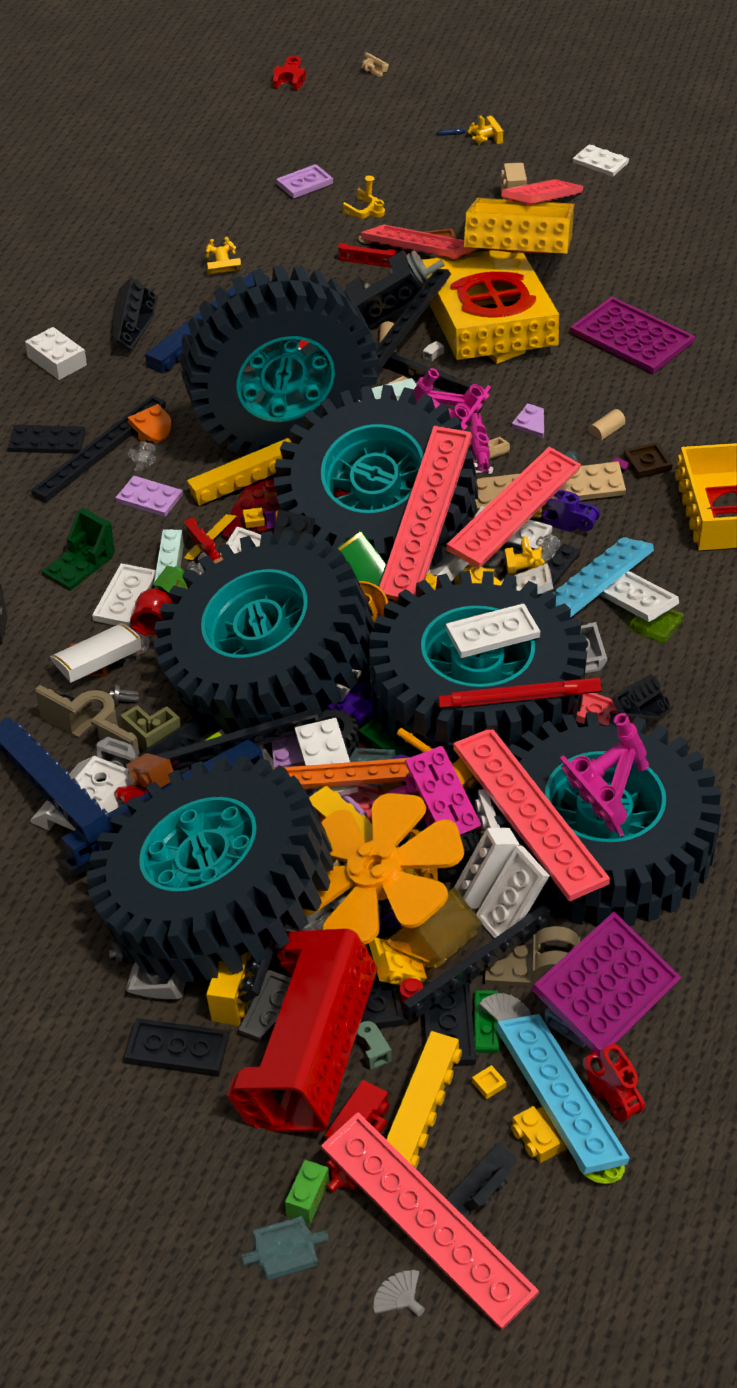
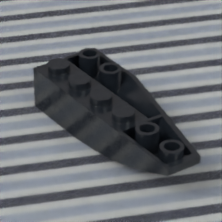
[113,277,158,351]
[611,674,671,720]

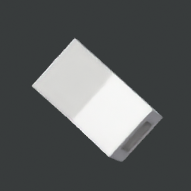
[423,341,444,361]

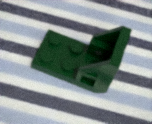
[42,507,115,591]

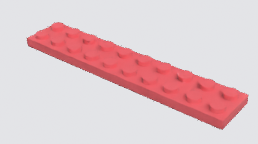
[379,426,472,600]
[446,447,581,569]
[454,730,610,902]
[321,1112,539,1331]

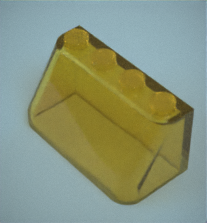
[385,887,482,968]

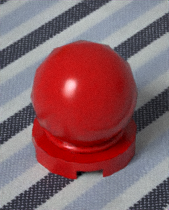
[130,588,173,638]

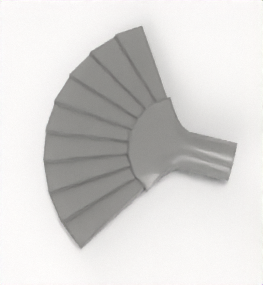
[479,993,531,1039]
[373,1270,425,1317]

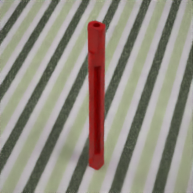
[438,677,601,708]

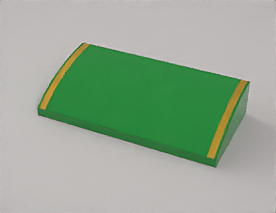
[338,531,398,604]

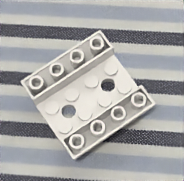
[30,756,135,831]

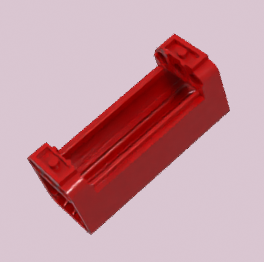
[226,928,378,1132]

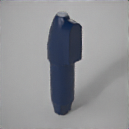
[437,128,466,136]

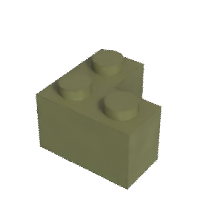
[120,705,181,751]

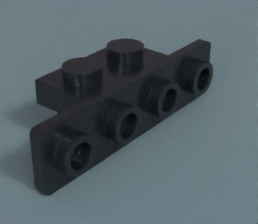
[138,715,209,757]
[446,1142,516,1217]

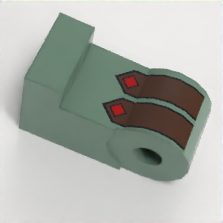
[357,1021,392,1070]

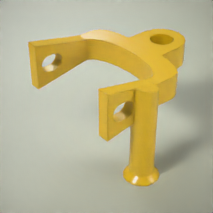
[343,176,385,219]

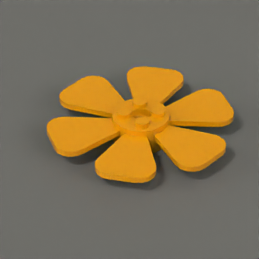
[303,793,464,945]

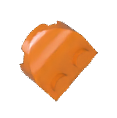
[128,404,171,443]

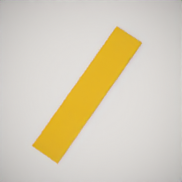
[184,514,236,560]

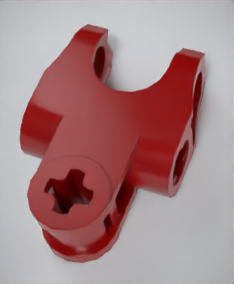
[273,56,306,91]
[583,1043,645,1122]

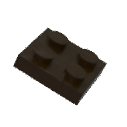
[623,442,673,478]

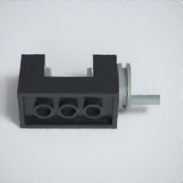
[345,250,445,330]

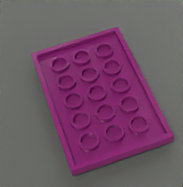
[570,296,695,374]
[531,912,682,1058]

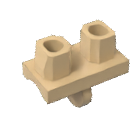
[362,53,389,77]

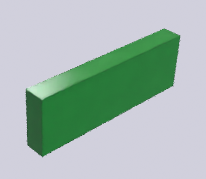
[475,990,499,1053]

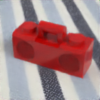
[325,1080,390,1141]

